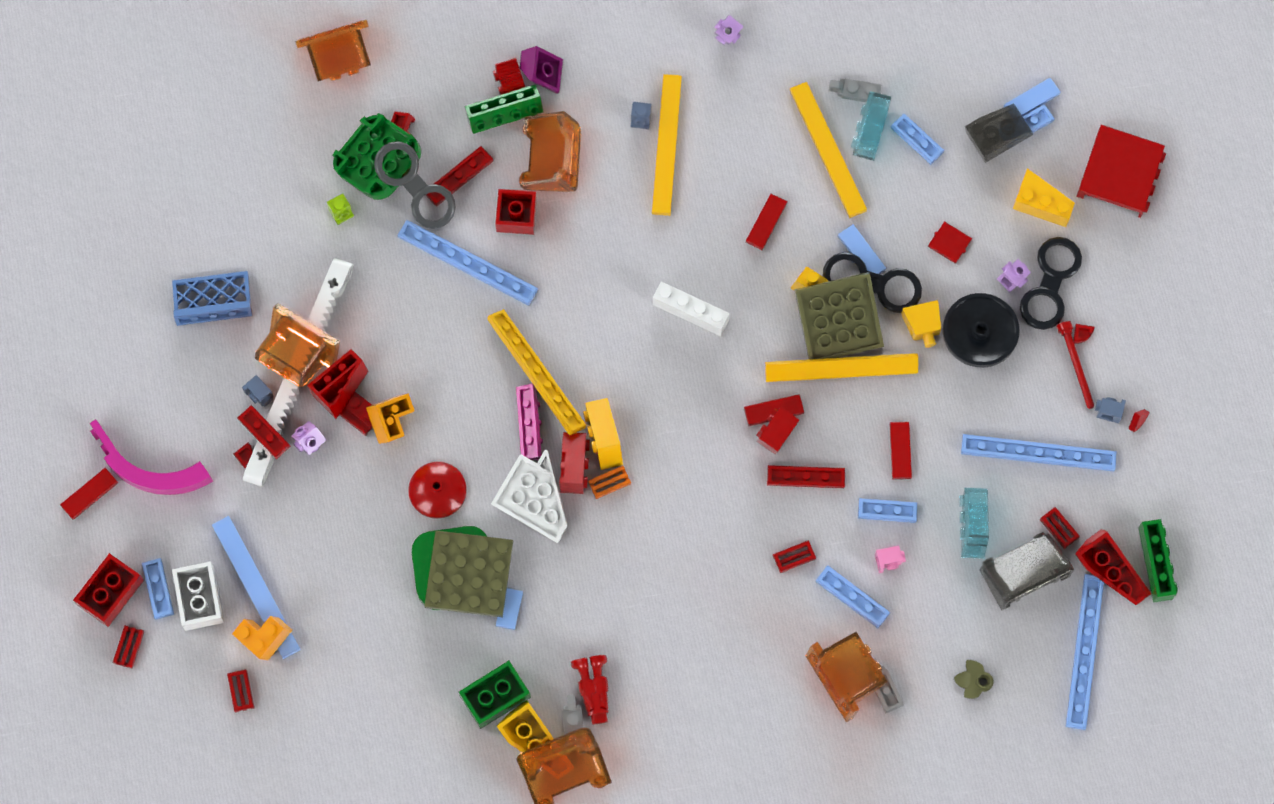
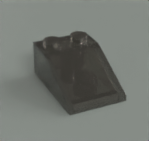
[965,104,1033,163]

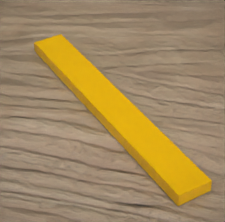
[652,74,682,216]
[790,82,867,218]
[487,309,587,436]
[765,353,918,382]

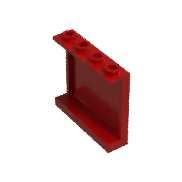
[1076,125,1166,218]

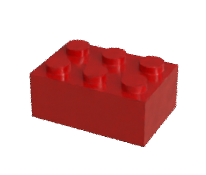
[73,553,144,627]

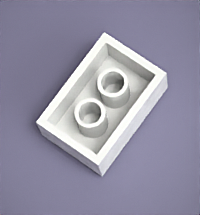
[172,561,224,631]

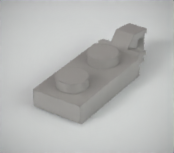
[829,79,881,104]
[867,658,904,714]
[562,695,585,751]

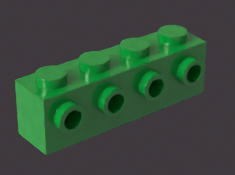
[464,85,544,134]
[1138,519,1178,603]

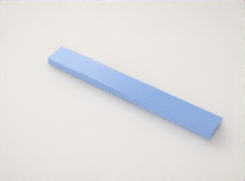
[397,220,538,306]
[961,434,1117,472]
[212,516,301,659]
[1065,574,1104,730]

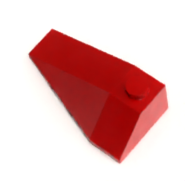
[1075,529,1152,605]

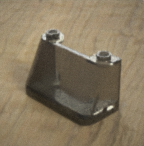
[980,532,1074,611]

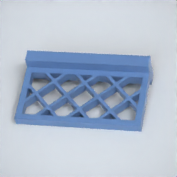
[172,271,253,326]

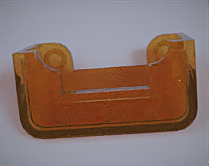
[519,111,581,192]
[517,728,612,804]

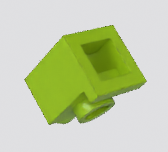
[327,193,354,225]

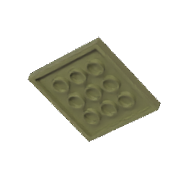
[794,272,884,359]
[424,531,513,617]

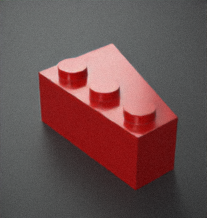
[307,349,369,419]
[559,432,590,494]

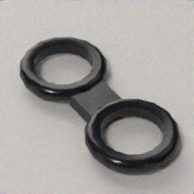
[1020,237,1082,330]
[822,252,922,313]

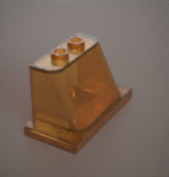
[294,19,371,81]
[255,303,340,388]
[805,632,888,723]

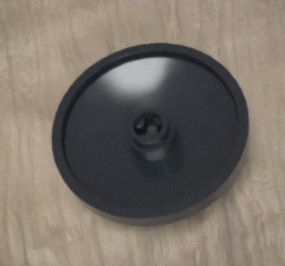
[942,293,1020,368]

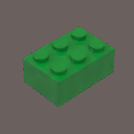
[459,660,531,729]

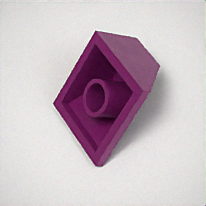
[519,46,563,94]

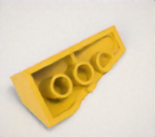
[496,700,574,779]

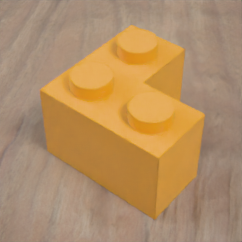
[366,393,415,444]
[232,616,292,660]

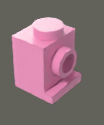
[875,545,906,573]

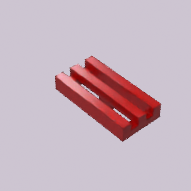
[1040,507,1080,549]
[773,540,816,573]
[113,625,144,669]
[227,669,255,713]

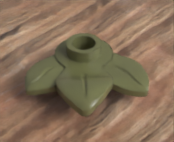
[954,660,994,699]

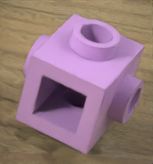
[714,15,744,45]
[997,259,1031,293]
[291,421,326,455]

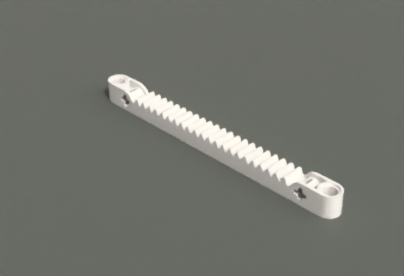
[243,258,353,487]

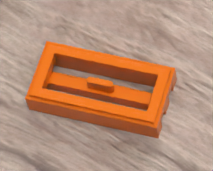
[588,466,631,499]

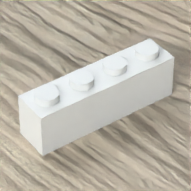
[652,281,730,337]

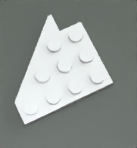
[491,449,568,543]

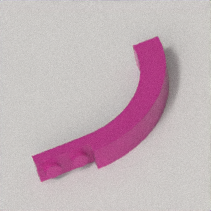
[90,419,213,495]

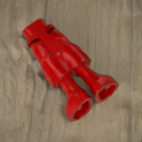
[571,655,609,725]

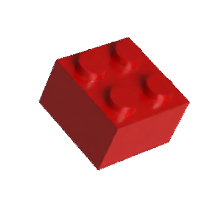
[495,189,537,235]
[756,407,800,454]

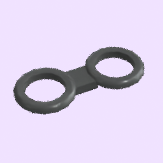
[374,141,456,229]

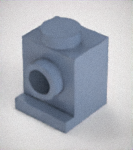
[630,102,651,130]
[242,375,274,407]
[1095,397,1126,424]

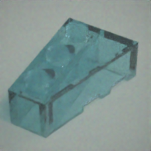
[851,91,891,161]
[959,487,989,559]

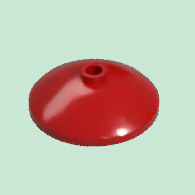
[408,462,467,519]

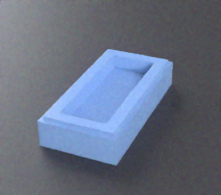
[496,588,523,630]

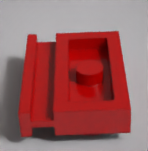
[339,392,373,436]

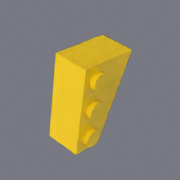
[1013,168,1075,227]
[583,398,623,470]

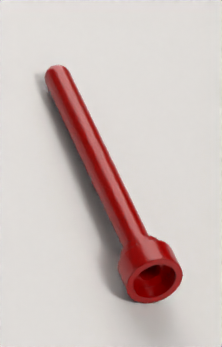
[1056,321,1094,409]

